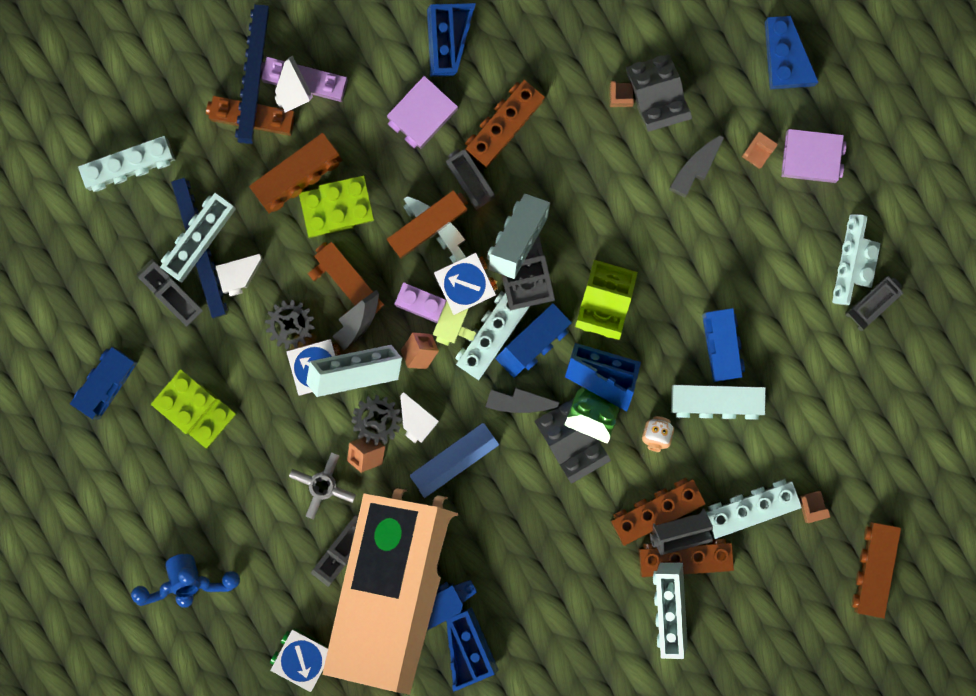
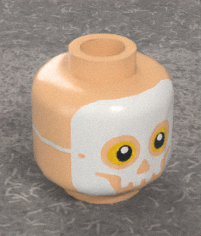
[642,416,674,452]

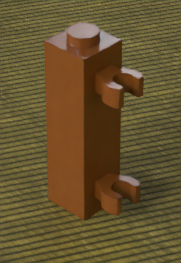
[206,96,295,136]
[387,190,468,259]
[308,242,385,314]

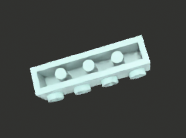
[78,136,175,192]
[160,193,236,282]
[487,194,550,279]
[455,291,530,380]
[307,345,402,397]
[671,385,765,420]
[706,479,802,539]
[653,562,688,659]

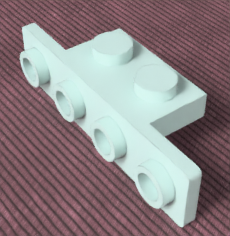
[832,214,881,305]

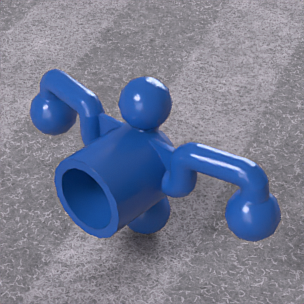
[131,554,240,608]

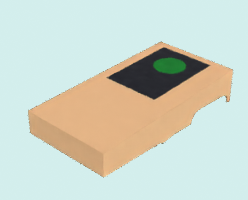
[322,488,458,695]

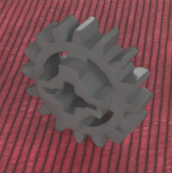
[265,300,315,350]
[352,395,402,446]

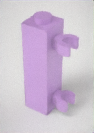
[261,57,348,102]

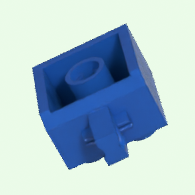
[427,580,477,630]

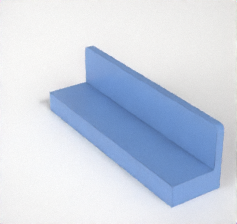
[410,423,499,498]

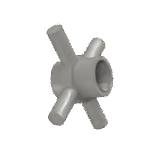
[289,452,356,519]

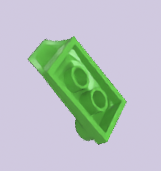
[565,387,619,443]

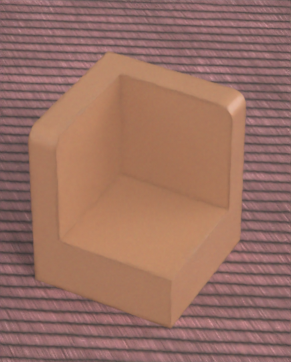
[610,81,634,107]
[742,132,778,169]
[401,332,439,369]
[347,437,385,472]
[798,491,830,523]

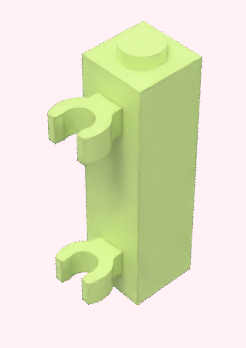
[433,265,497,346]

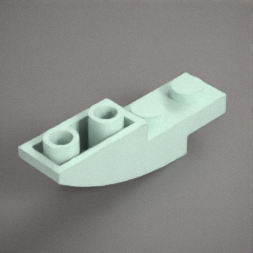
[403,196,466,263]

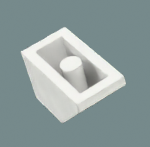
[275,56,313,112]
[216,254,263,296]
[401,392,439,443]

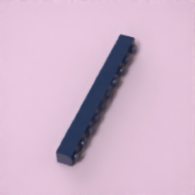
[235,4,269,144]
[171,178,228,319]

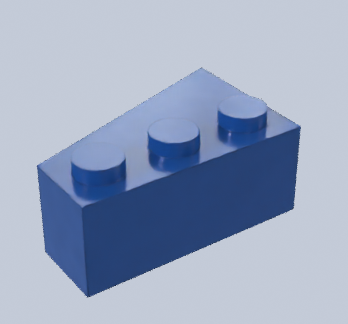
[427,3,476,77]
[765,16,818,89]
[495,304,572,378]
[702,308,745,382]
[565,343,641,411]
[70,347,137,420]
[446,607,499,692]

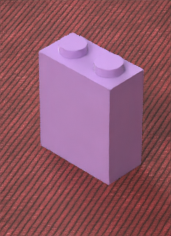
[387,76,458,149]
[781,129,846,183]
[395,283,446,323]

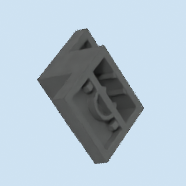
[626,54,692,132]
[494,235,555,311]
[534,398,611,484]

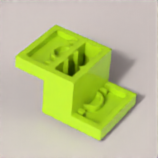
[299,176,374,238]
[575,260,638,340]
[151,369,237,449]

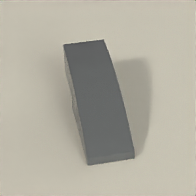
[669,136,724,197]
[136,258,203,327]
[332,290,379,351]
[485,388,559,413]
[311,515,358,587]

